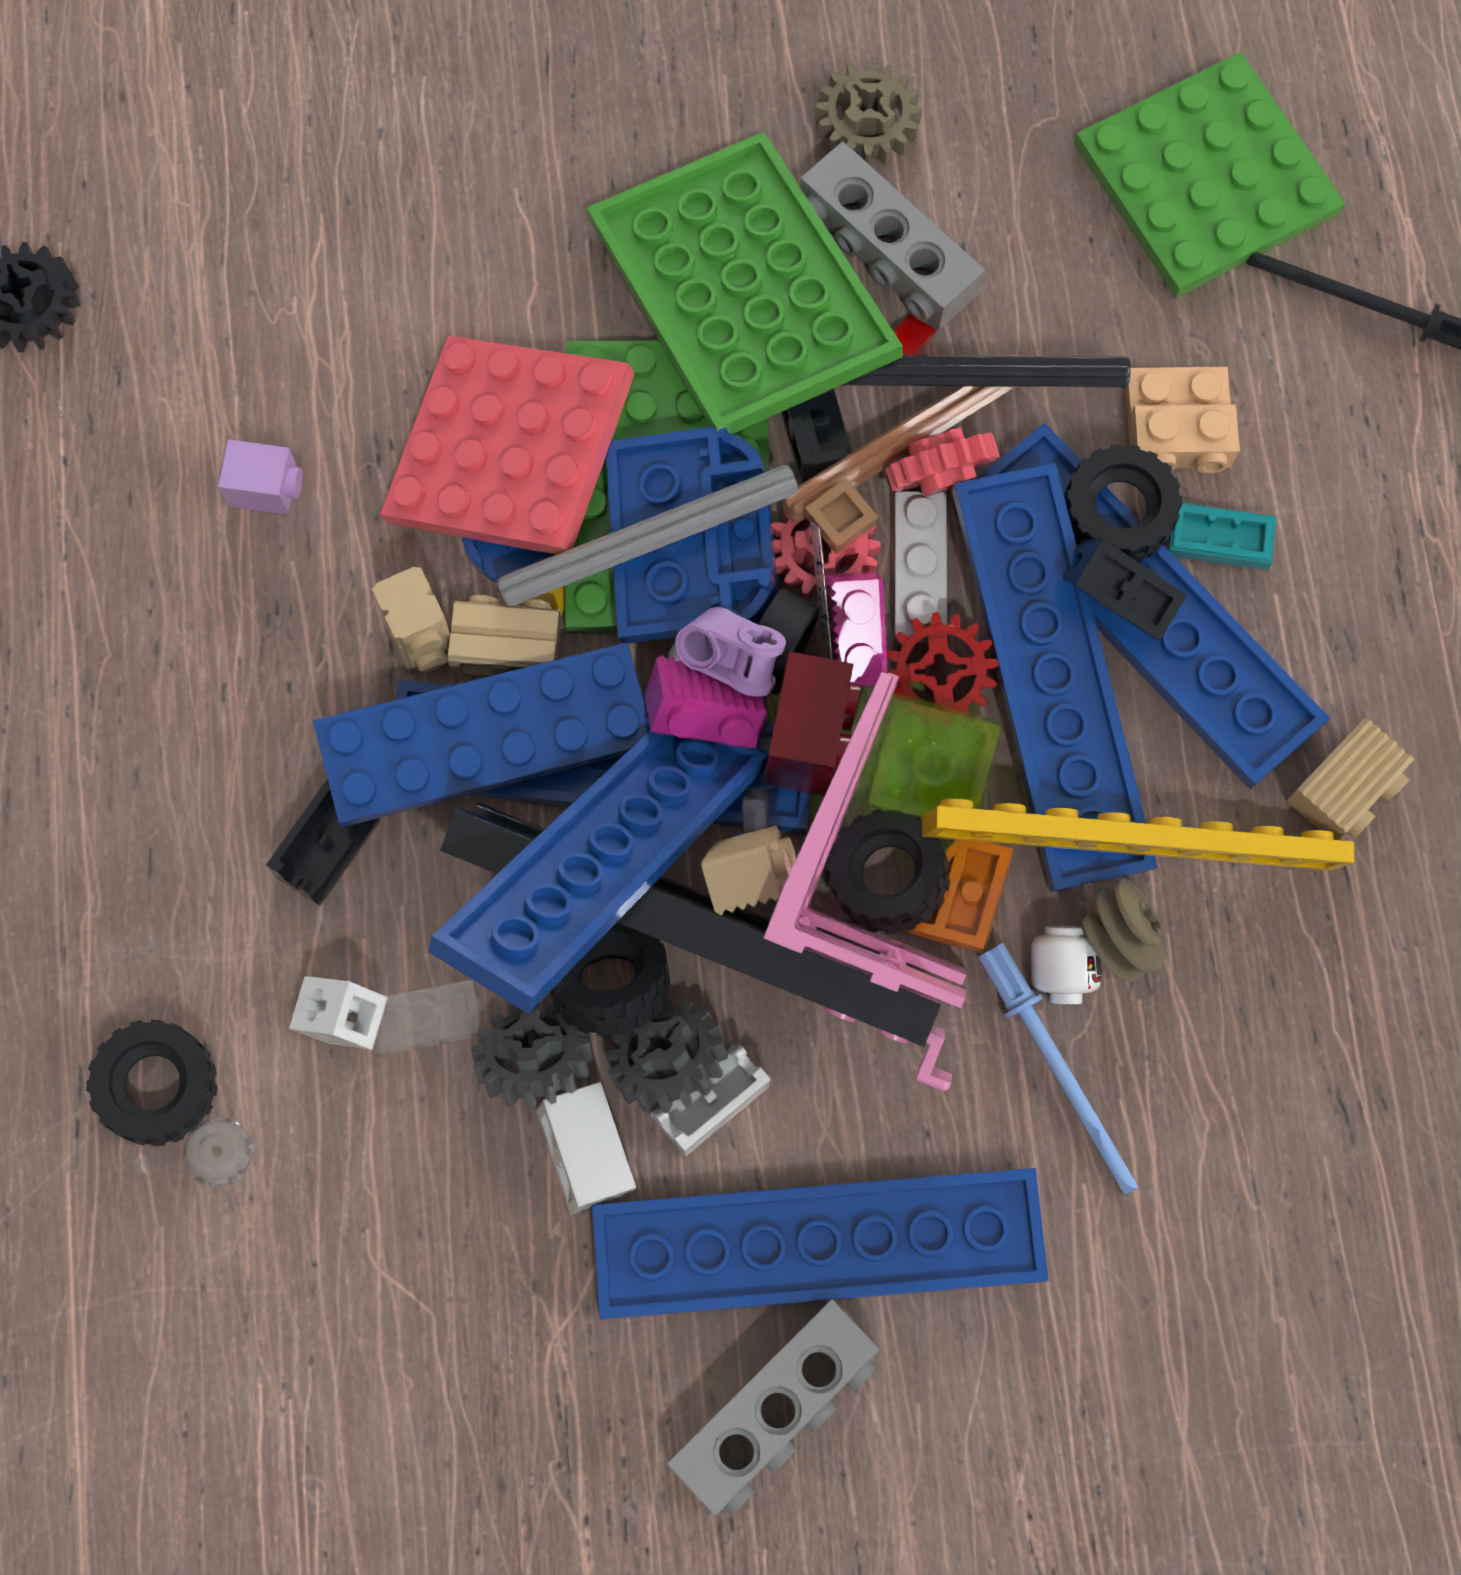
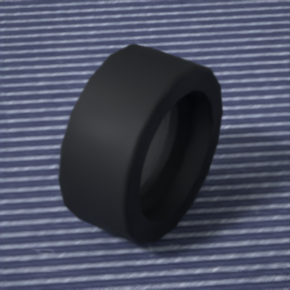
[758,589,820,695]

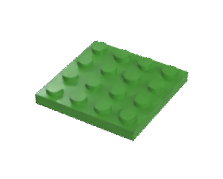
[1073,52,1346,298]

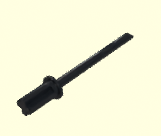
[1246,252,1461,350]

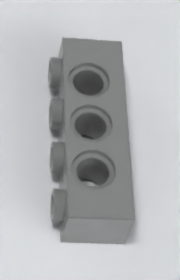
[800,141,986,331]
[667,1299,880,1516]

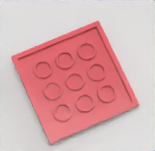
[380,335,635,555]

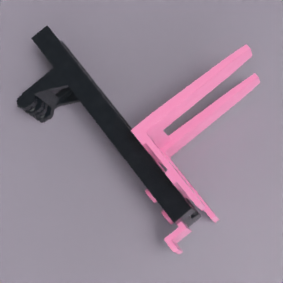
[440,672,967,1091]

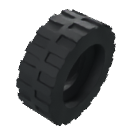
[1064,444,1182,563]
[826,808,951,934]
[550,923,670,1036]
[86,1019,218,1146]

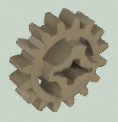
[815,61,922,165]

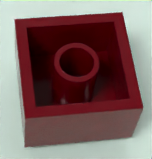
[765,652,861,796]

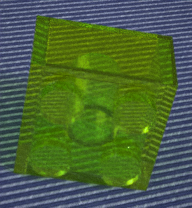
[865,693,1001,817]

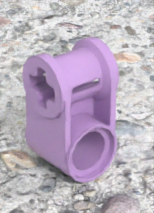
[675,607,786,697]

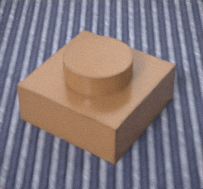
[804,478,879,554]

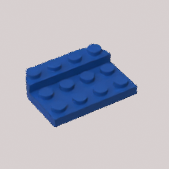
[606,427,777,644]

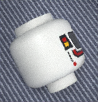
[1031,925,1101,1004]

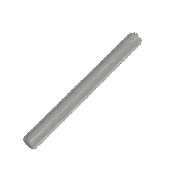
[498,465,798,606]

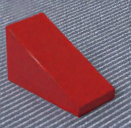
[893,314,937,355]

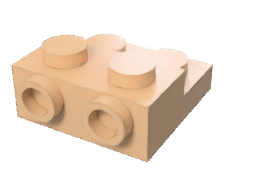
[1125,367,1240,474]

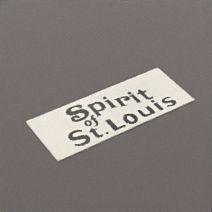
[810,521,832,659]

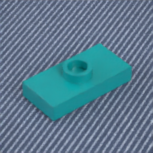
[1167,503,1276,570]

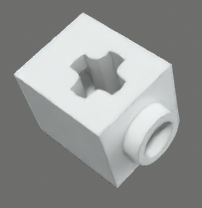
[289,976,387,1050]

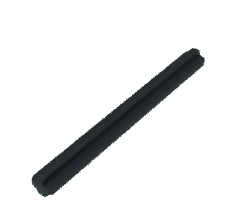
[842,355,1131,388]

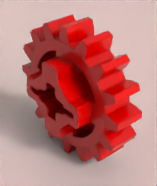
[887,612,999,726]

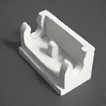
[650,1044,771,1157]
[536,1082,636,1215]

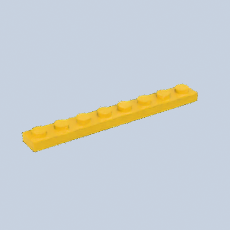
[922,799,1354,871]

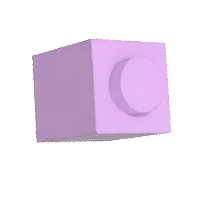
[218,439,303,515]

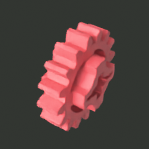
[885,428,1000,497]
[772,511,881,605]

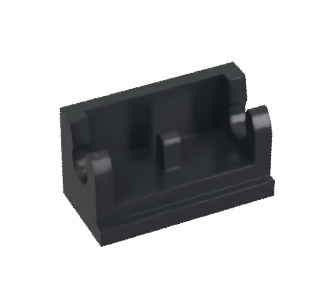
[782,389,852,484]
[1063,539,1187,641]
[266,779,381,906]

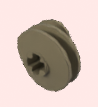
[1082,878,1165,982]

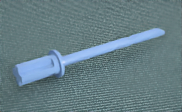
[978,943,1138,1194]

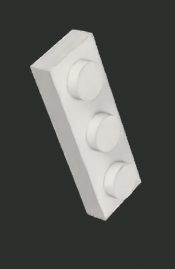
[893,491,947,644]

